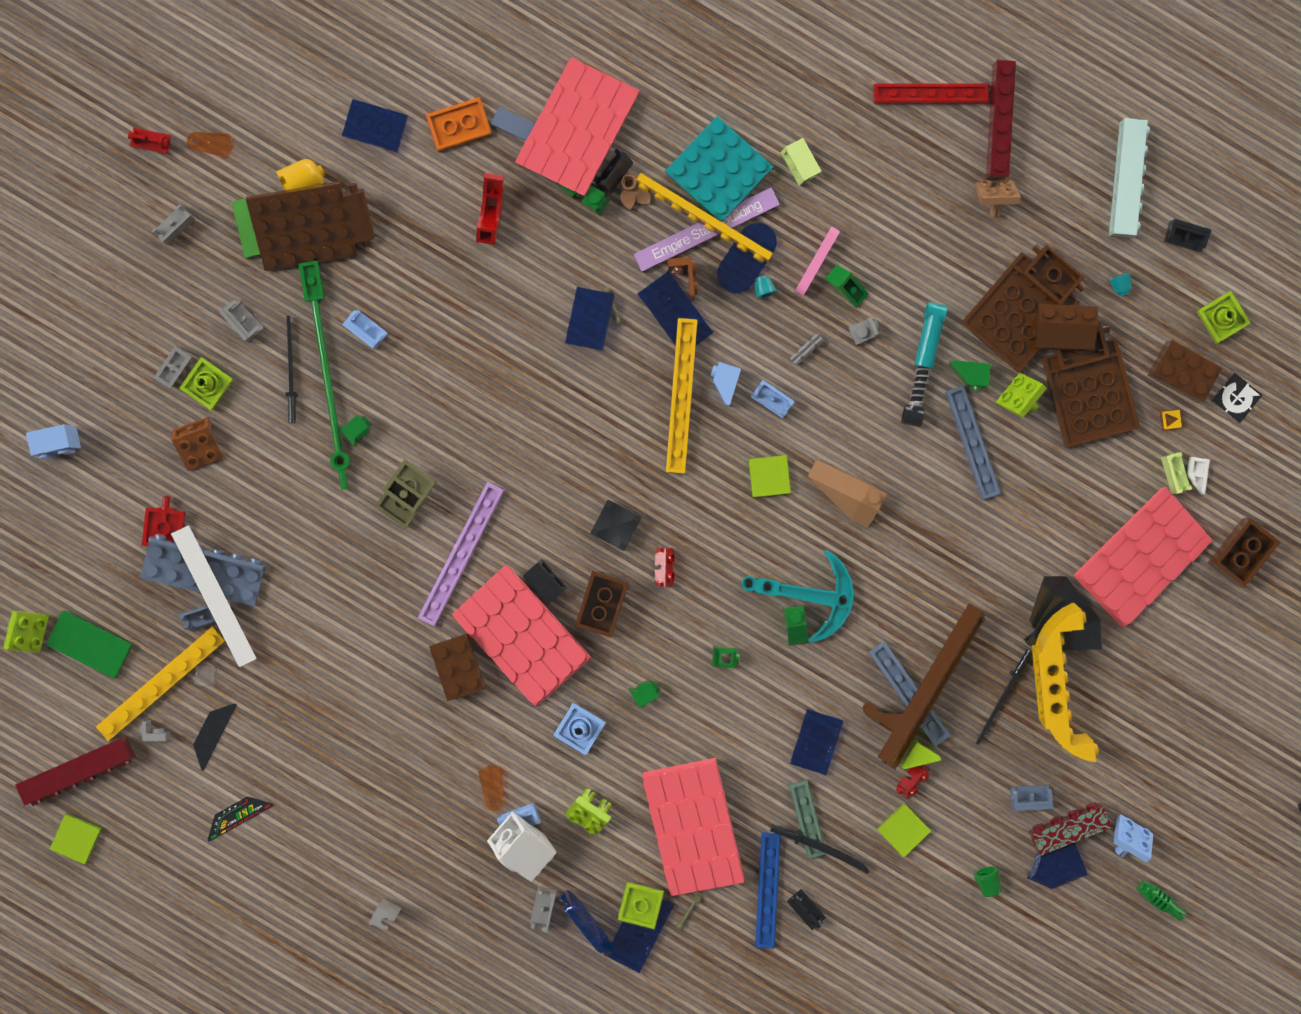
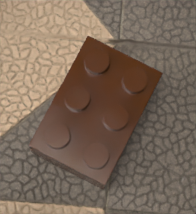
[1147,340,1223,403]
[1208,518,1280,588]
[575,570,629,638]
[429,633,486,701]

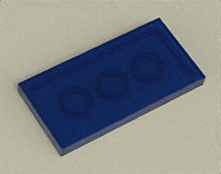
[637,271,714,346]
[605,898,674,973]

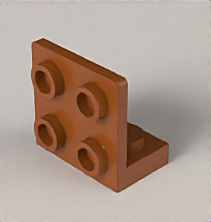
[667,257,698,300]
[171,417,223,471]

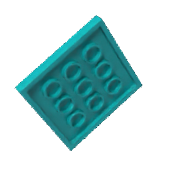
[665,116,773,222]

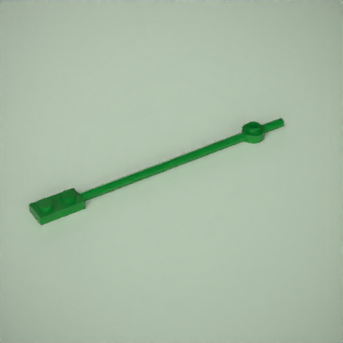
[298,260,350,490]

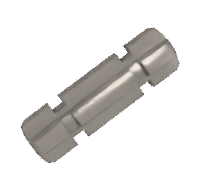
[790,334,823,365]

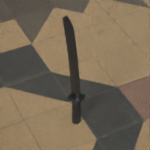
[285,316,298,424]
[976,649,1032,745]
[770,824,869,873]

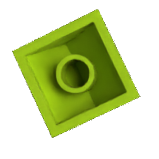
[899,739,941,769]

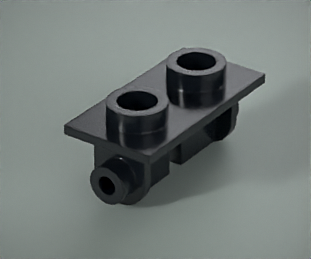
[787,889,826,930]

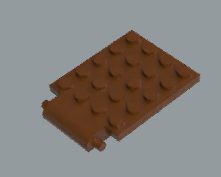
[245,181,375,271]
[961,244,1086,373]
[1041,321,1141,448]

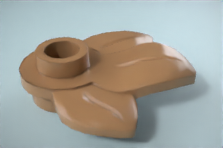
[619,173,651,210]

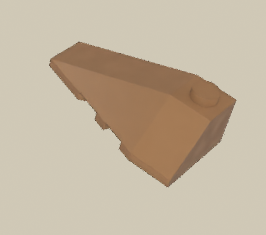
[807,459,887,528]

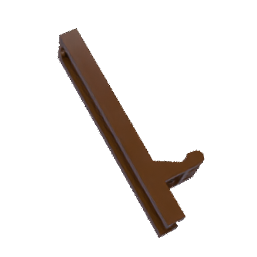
[862,603,985,770]

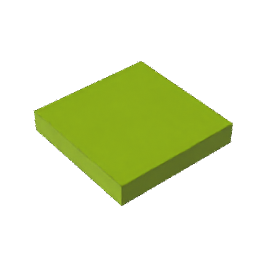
[748,455,791,497]
[877,803,931,858]
[50,813,102,865]
[617,881,664,929]

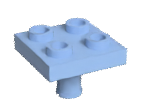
[553,702,606,755]
[1113,814,1153,863]

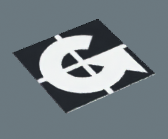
[1212,372,1262,423]

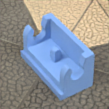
[342,310,388,350]
[751,380,795,418]
[497,803,541,826]

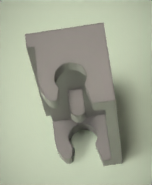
[152,204,195,245]
[219,300,264,342]
[154,345,192,389]
[530,886,557,932]
[368,898,402,930]

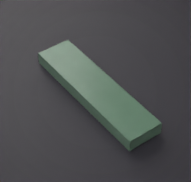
[789,779,826,859]

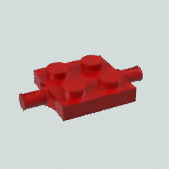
[141,496,186,546]

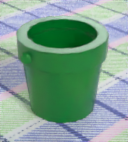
[974,866,1001,897]

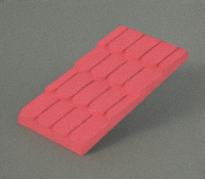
[515,57,640,196]
[1073,487,1213,627]
[452,565,592,706]
[642,758,745,896]

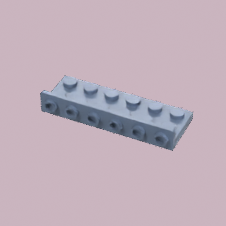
[140,534,266,606]

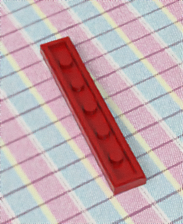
[874,83,989,104]

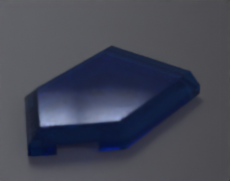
[1027,843,1087,889]

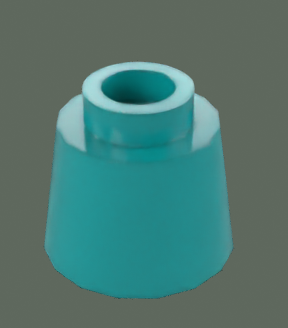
[1109,272,1132,296]
[754,275,777,300]

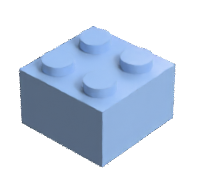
[26,424,81,459]

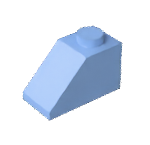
[711,362,741,407]

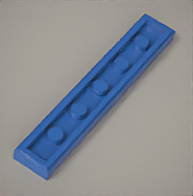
[755,832,781,949]

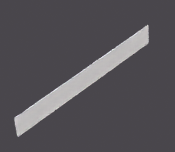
[171,526,256,667]

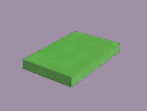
[232,199,260,259]

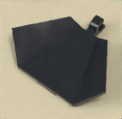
[1023,576,1102,650]

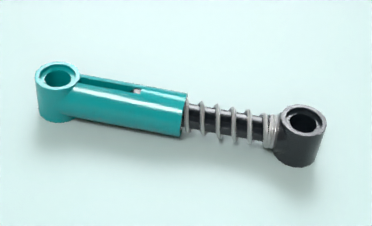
[901,302,947,427]

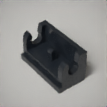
[594,148,633,194]
[1164,219,1212,252]
[523,559,567,605]

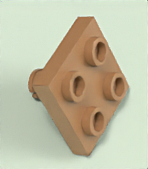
[975,179,1021,217]

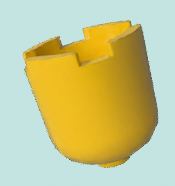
[276,159,325,190]

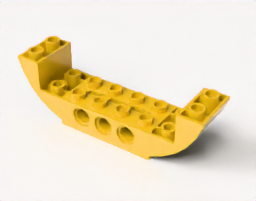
[1032,603,1099,762]

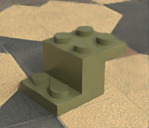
[374,459,437,529]

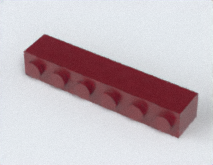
[986,60,1016,180]
[15,736,136,806]

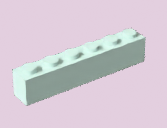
[1109,118,1150,238]

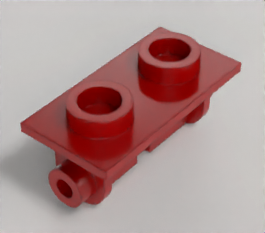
[128,127,171,154]
[655,548,675,587]
[896,765,931,799]

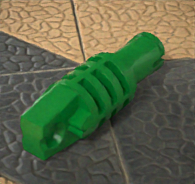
[1136,881,1186,921]

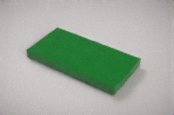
[46,610,133,679]

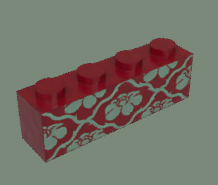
[1028,802,1112,856]

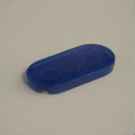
[717,223,777,293]
[560,890,613,956]

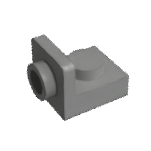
[848,317,880,345]
[139,720,170,741]

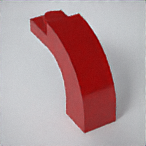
[476,173,505,245]

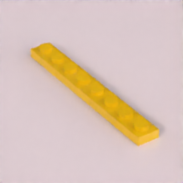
[637,173,773,263]
[666,318,697,473]
[96,626,225,741]

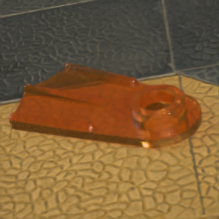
[187,132,233,158]
[479,765,503,811]

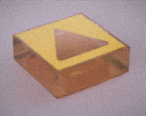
[1159,409,1183,430]

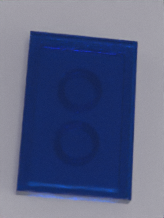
[342,99,408,153]
[565,287,615,351]
[789,709,843,775]

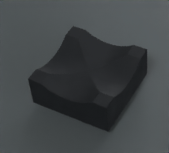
[590,500,642,551]

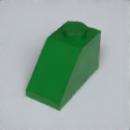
[825,265,869,308]
[949,360,991,391]
[783,605,808,645]

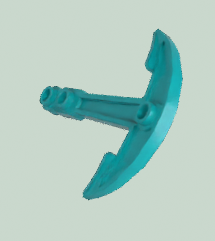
[741,550,854,643]

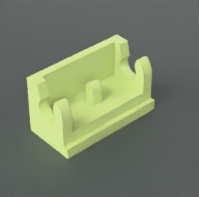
[780,138,822,186]
[1161,452,1192,494]

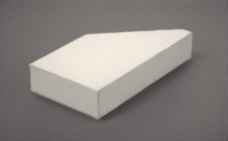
[1187,457,1210,495]

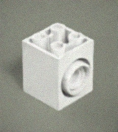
[487,812,557,882]

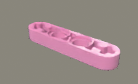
[795,227,840,296]

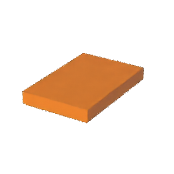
[425,97,492,152]

